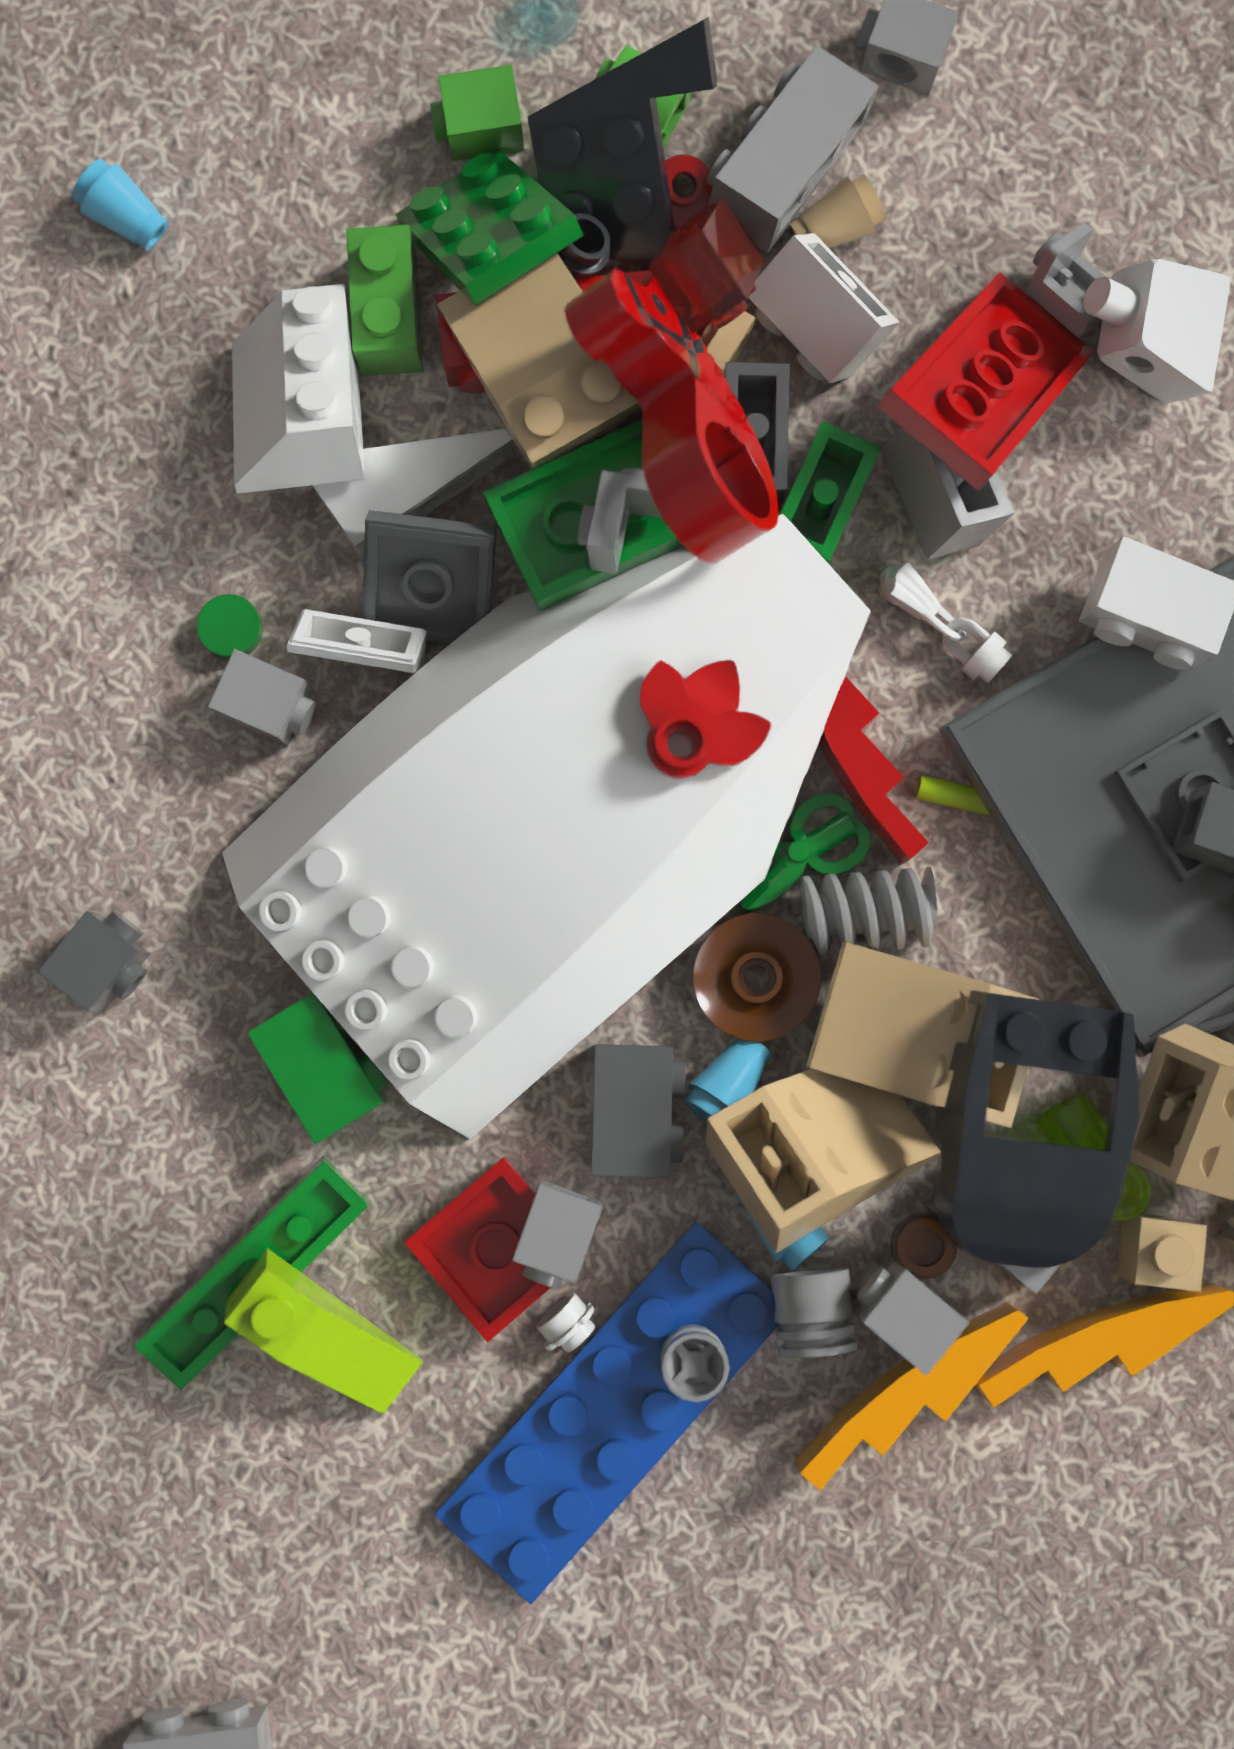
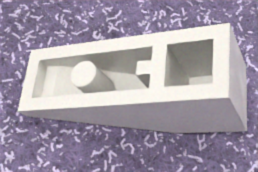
[313,429,515,560]

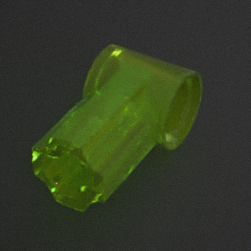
[1034,1092,1150,1220]

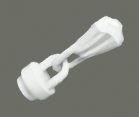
[879,562,1012,684]

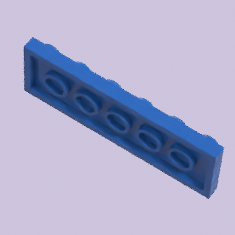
[435,1220,780,1605]

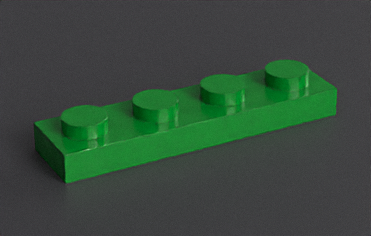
[134,1156,369,1390]

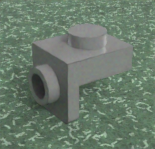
[1025,222,1106,339]
[578,468,663,574]

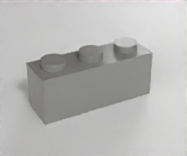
[706,45,879,253]

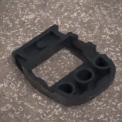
[934,990,1139,1268]

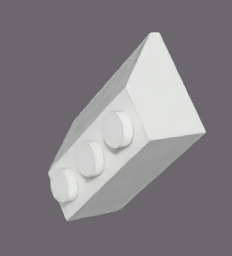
[232,284,365,494]

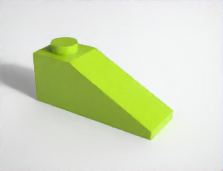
[224,1248,423,1414]

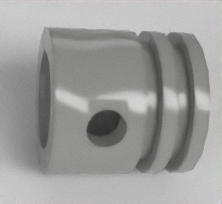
[771,1268,858,1358]

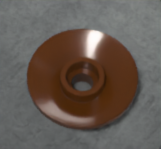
[693,913,822,1042]

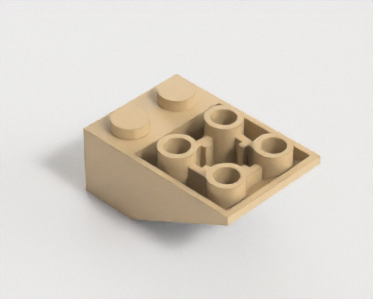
[806,942,1040,1128]
[1130,1023,1234,1201]
[706,1069,941,1253]

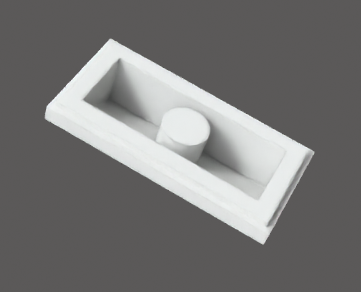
[287,609,427,673]

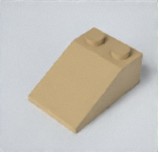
[437,253,642,470]

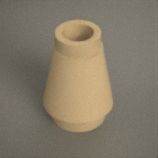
[789,174,886,249]

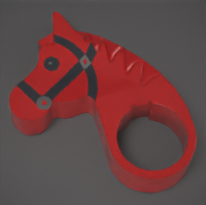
[564,269,778,564]

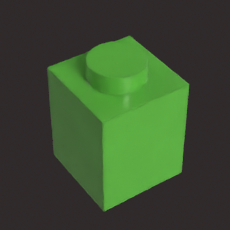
[430,64,524,161]

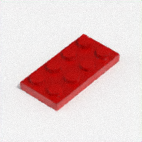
[878,272,1094,491]

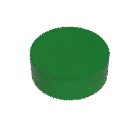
[197,594,263,660]

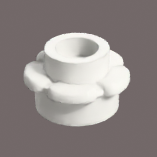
[536,1292,595,1352]

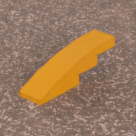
[975,1283,1234,1408]
[795,1302,1029,1491]

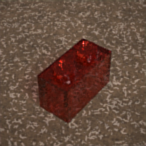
[648,197,764,334]

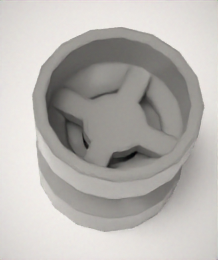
[660,1324,729,1402]

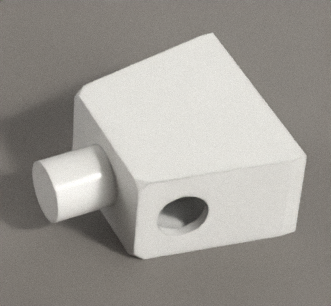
[1083,259,1231,403]

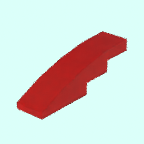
[819,676,929,865]

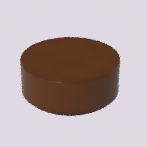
[890,1213,957,1279]

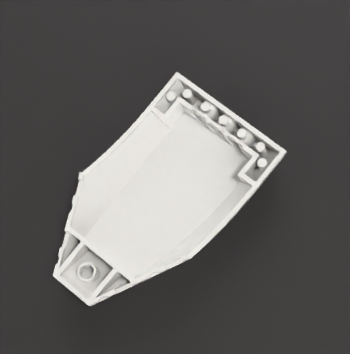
[222,514,871,1139]

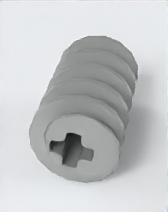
[800,867,937,956]

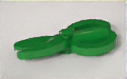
[741,793,870,912]

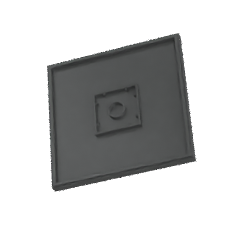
[939,556,1234,1057]

